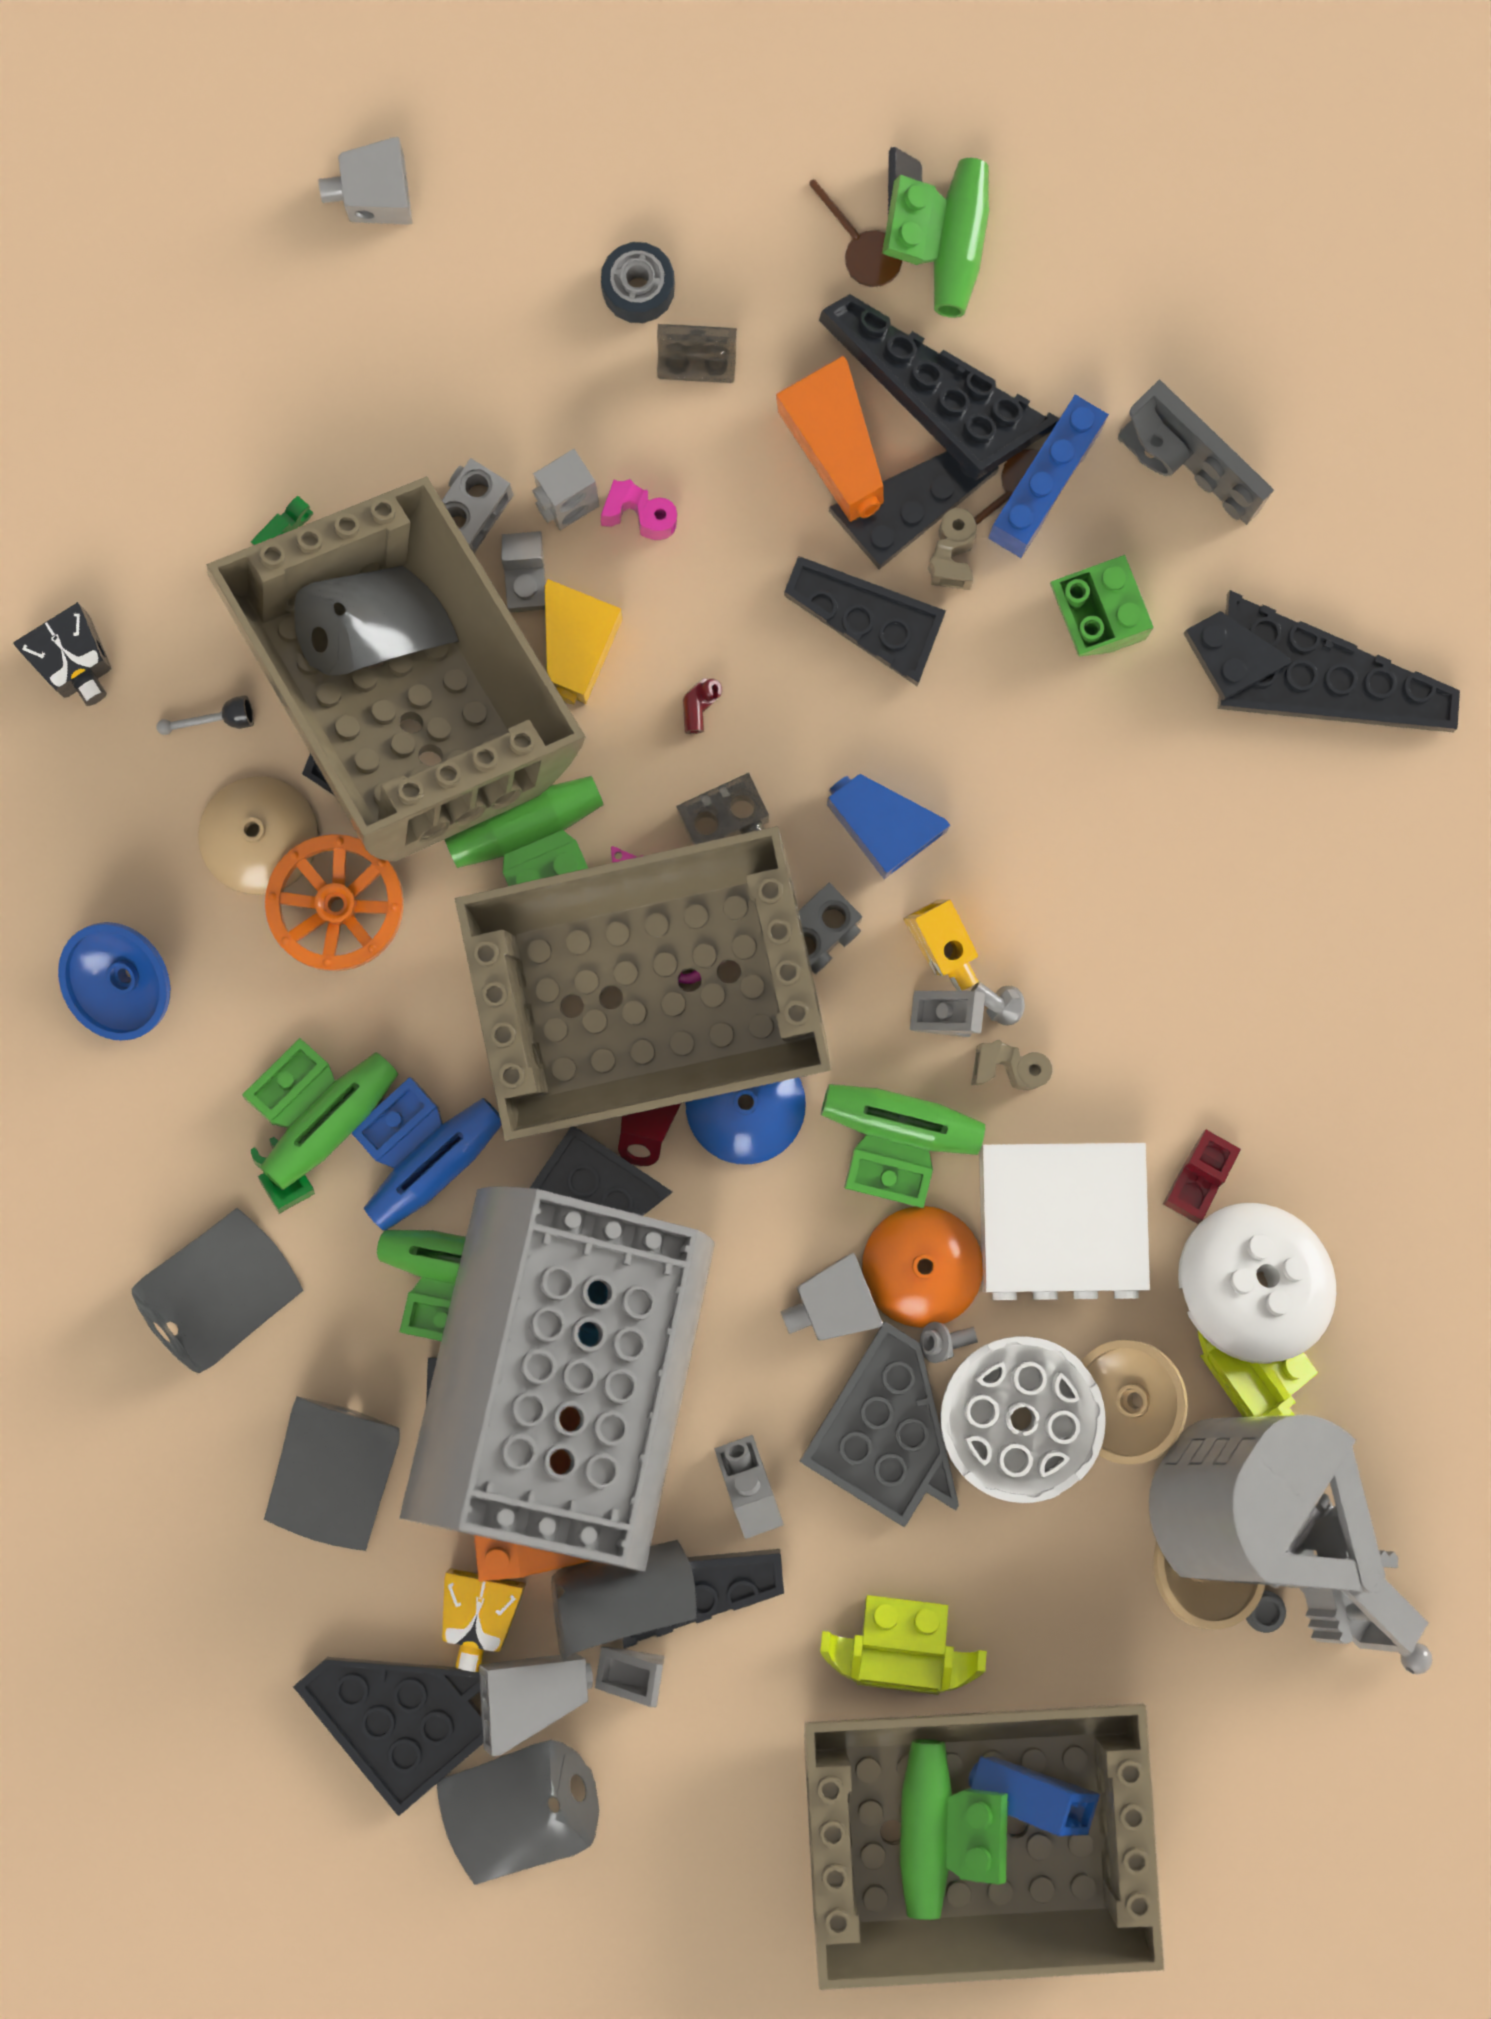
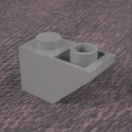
[714,1435,784,1539]

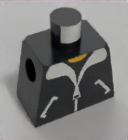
[13,602,111,706]

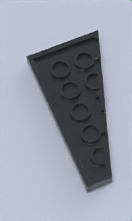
[1218,590,1460,733]
[530,1126,673,1216]

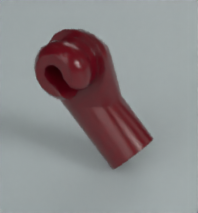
[683,678,722,734]

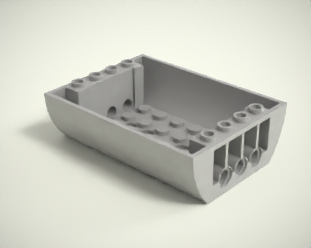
[399,1186,715,1572]

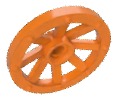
[265,834,404,971]

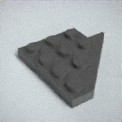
[799,1321,959,1527]

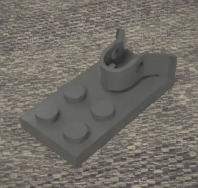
[1118,379,1274,525]

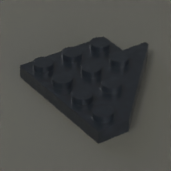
[293,1657,483,1817]

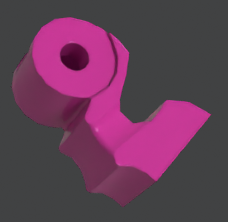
[601,479,677,540]

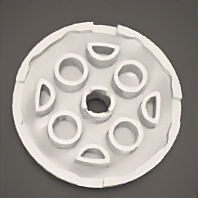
[1178,1203,1336,1364]
[940,1336,1106,1503]

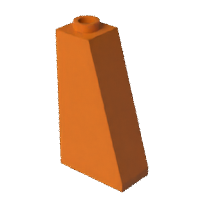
[776,356,884,522]

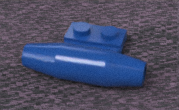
[351,1077,502,1231]

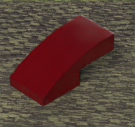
[1163,1129,1241,1224]

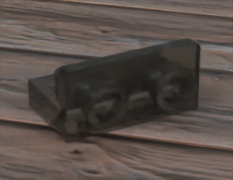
[657,324,737,383]

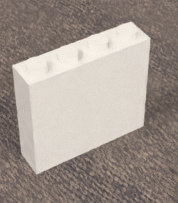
[979,1143,1150,1300]

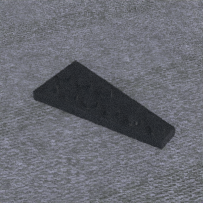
[819,294,1060,480]

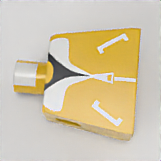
[903,899,978,991]
[442,1568,526,1672]

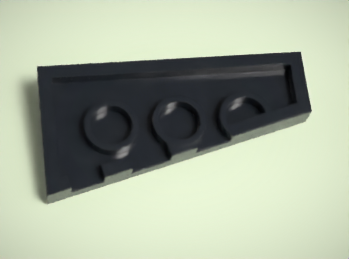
[829,451,999,570]
[623,1549,784,1649]

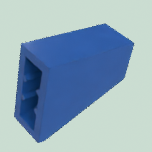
[827,774,950,879]
[969,1757,1100,1836]

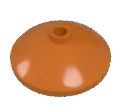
[862,1206,983,1328]

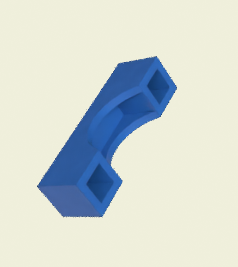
[988,394,1109,559]

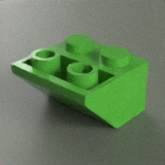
[1050,555,1154,656]

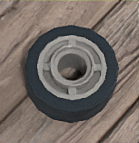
[601,242,675,323]

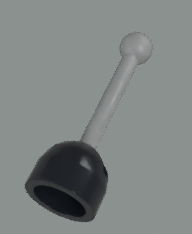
[156,695,254,735]

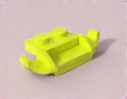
[1198,1331,1318,1417]
[820,1595,987,1695]

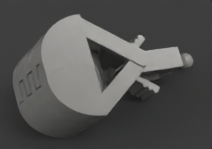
[1149,1415,1432,1674]

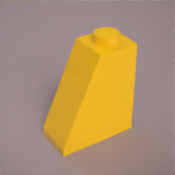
[545,579,623,705]

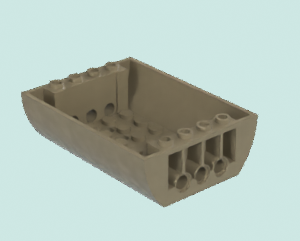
[206,476,586,861]
[455,826,831,1141]
[804,1704,1164,1990]

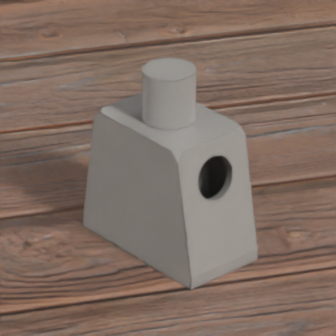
[319,137,413,224]
[780,1253,884,1341]

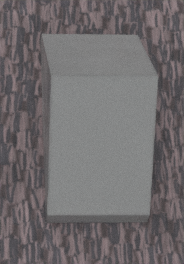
[595,1647,664,1707]

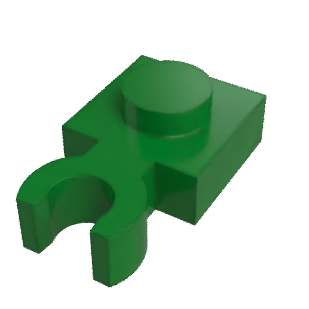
[251,496,314,546]
[251,1137,315,1214]

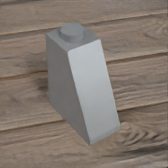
[479,1653,593,1757]

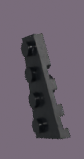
[784,556,946,687]

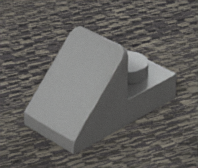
[501,531,546,613]
[910,991,985,1037]

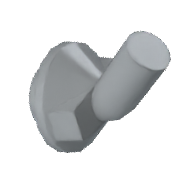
[971,982,1025,1026]
[920,1322,978,1363]

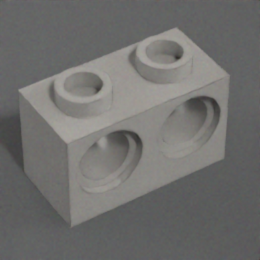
[532,449,600,530]
[441,458,514,553]

